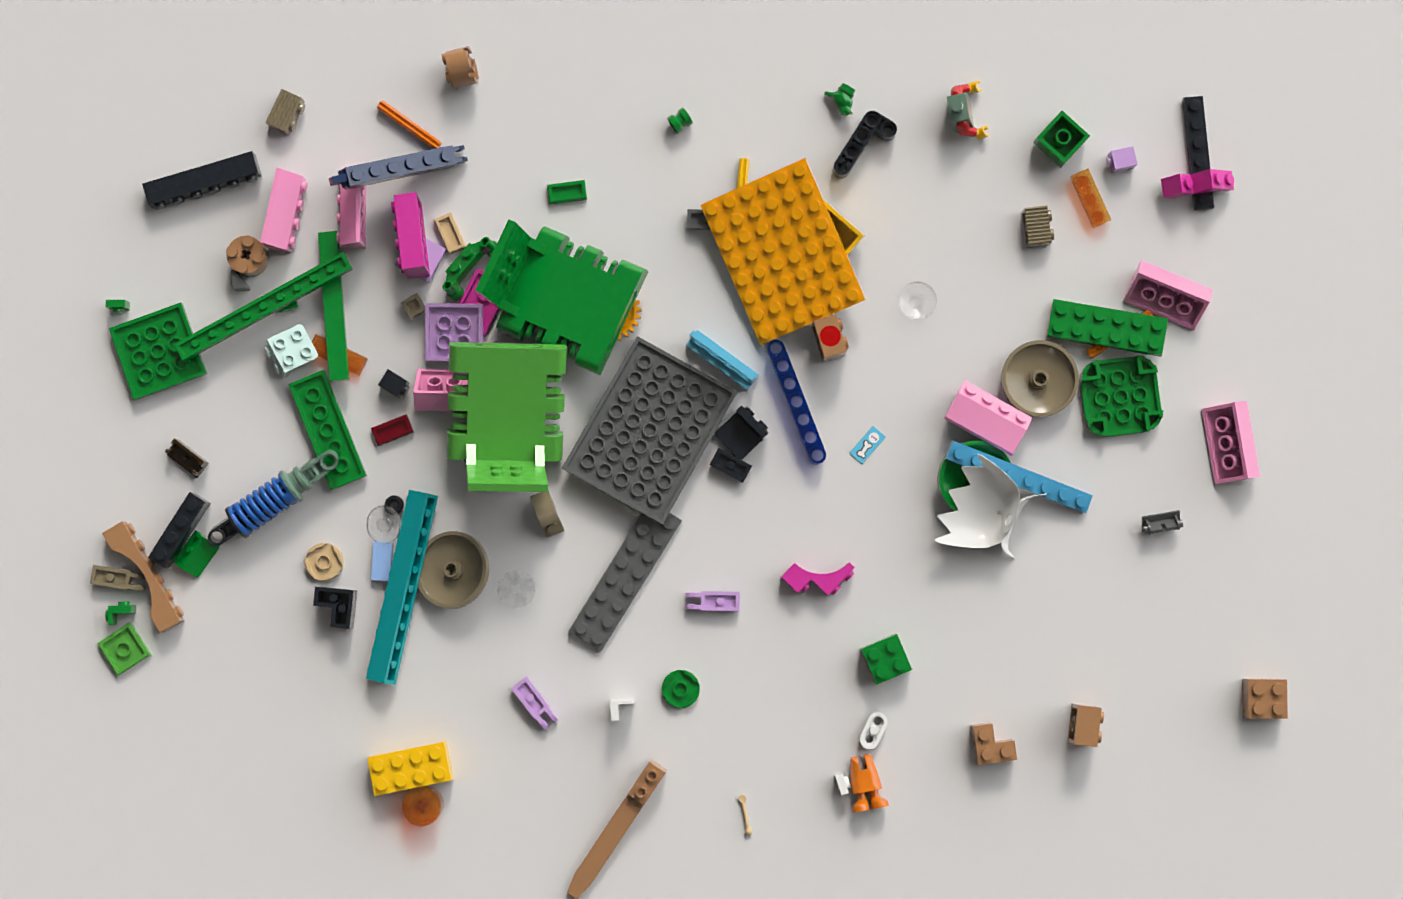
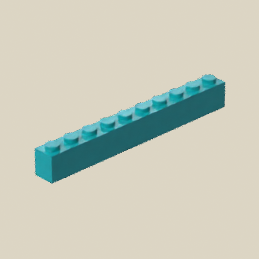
[366,490,438,685]

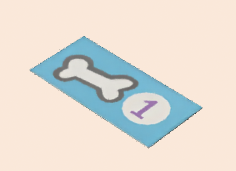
[850,426,886,464]

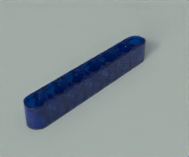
[767,339,826,465]

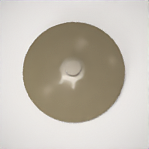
[1001,340,1079,417]
[418,531,489,609]

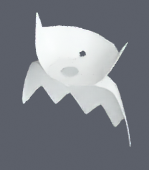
[935,454,1047,558]

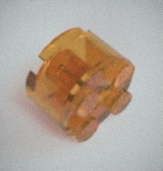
[402,785,444,826]

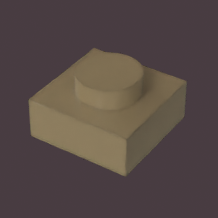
[401,293,425,320]

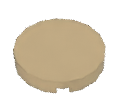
[305,543,344,581]

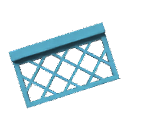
[686,330,759,391]

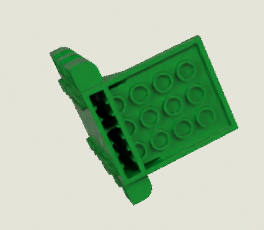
[475,219,648,376]

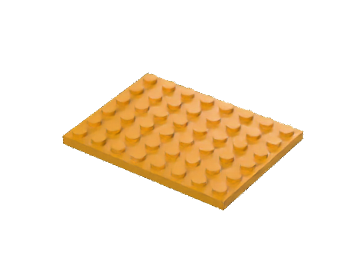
[700,158,866,345]

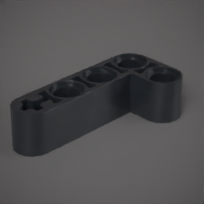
[833,111,897,179]

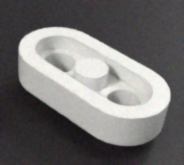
[859,712,888,749]

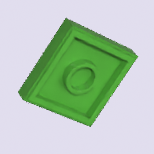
[97,622,152,676]

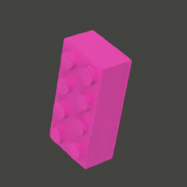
[391,192,430,279]

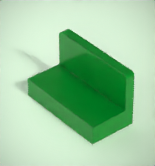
[173,530,220,578]

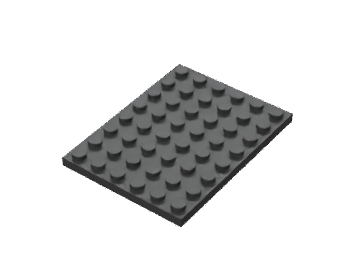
[562,336,737,525]

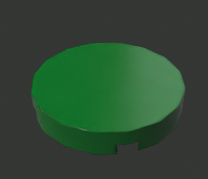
[662,670,700,708]

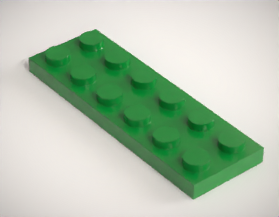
[1047,299,1168,357]
[288,370,367,490]

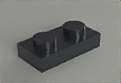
[709,448,752,483]

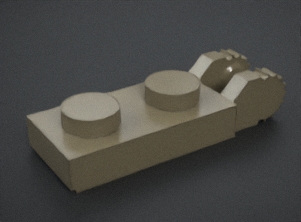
[90,565,146,591]

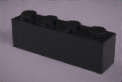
[147,492,211,568]

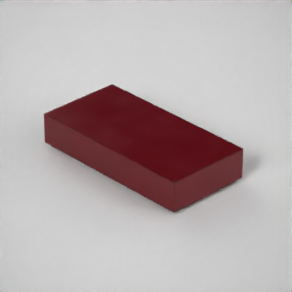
[371,414,414,446]

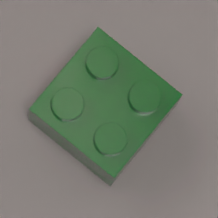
[1033,110,1090,168]
[860,634,912,685]

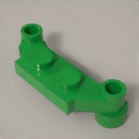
[442,237,497,301]

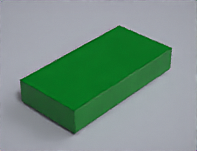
[547,180,587,204]

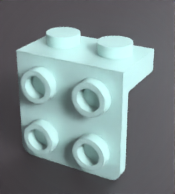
[264,324,318,378]

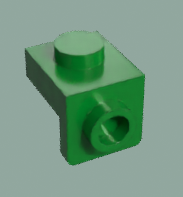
[105,601,136,625]

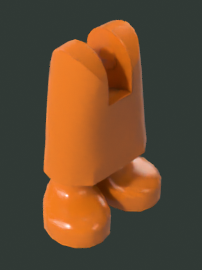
[850,754,889,812]

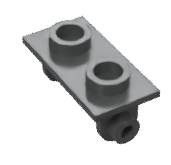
[1141,510,1183,535]

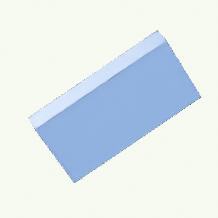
[371,542,393,581]

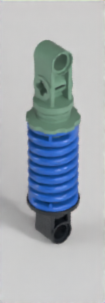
[208,450,339,546]

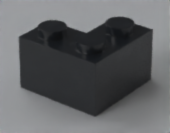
[313,586,357,629]

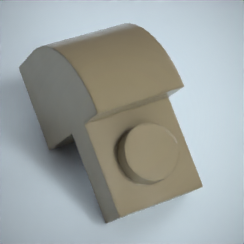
[530,491,565,538]

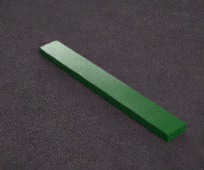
[318,231,350,382]

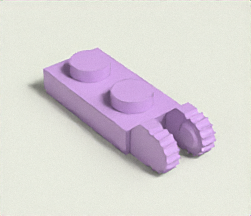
[685,591,740,611]
[511,676,558,730]

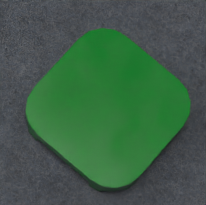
[1080,355,1163,437]

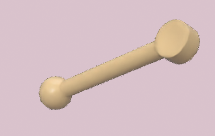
[739,795,752,835]

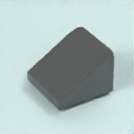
[230,270,250,291]

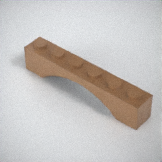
[102,521,184,633]

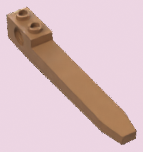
[567,759,667,899]

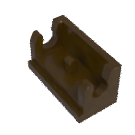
[165,438,209,478]

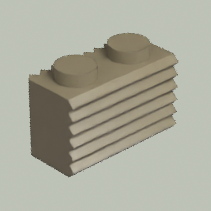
[265,89,305,135]
[1022,205,1054,248]

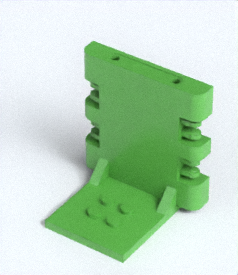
[446,342,567,492]

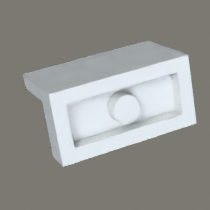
[610,698,635,721]

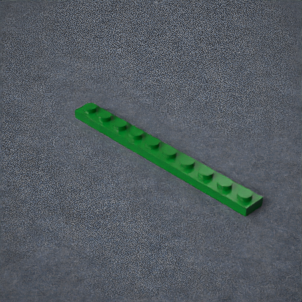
[174,252,353,362]

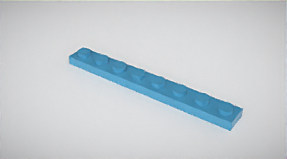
[945,441,1093,513]

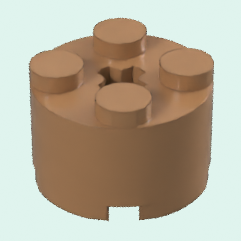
[442,46,479,89]
[226,235,269,277]

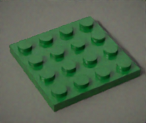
[109,302,207,400]

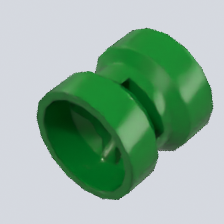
[667,108,693,134]

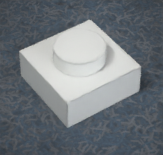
[834,773,851,795]

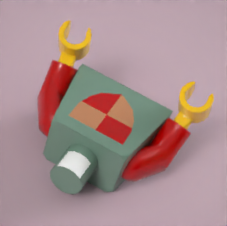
[947,81,989,140]

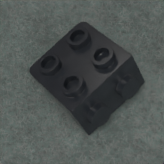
[715,405,769,460]

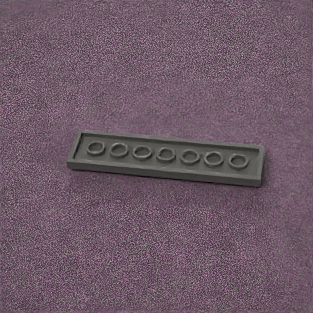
[569,513,682,651]

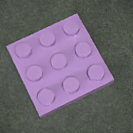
[425,303,484,361]

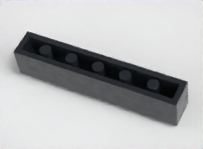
[142,151,262,210]

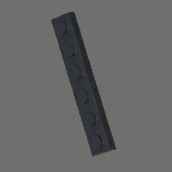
[1182,96,1215,211]

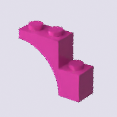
[1161,169,1234,199]
[781,562,855,595]

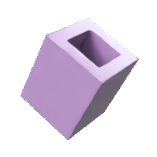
[1106,146,1138,173]

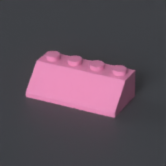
[260,168,308,253]
[337,184,366,249]
[1123,260,1212,330]
[413,369,468,412]
[944,381,1032,456]
[1202,401,1260,484]

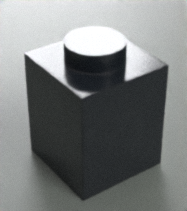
[378,369,410,399]

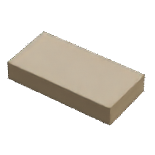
[434,212,466,255]

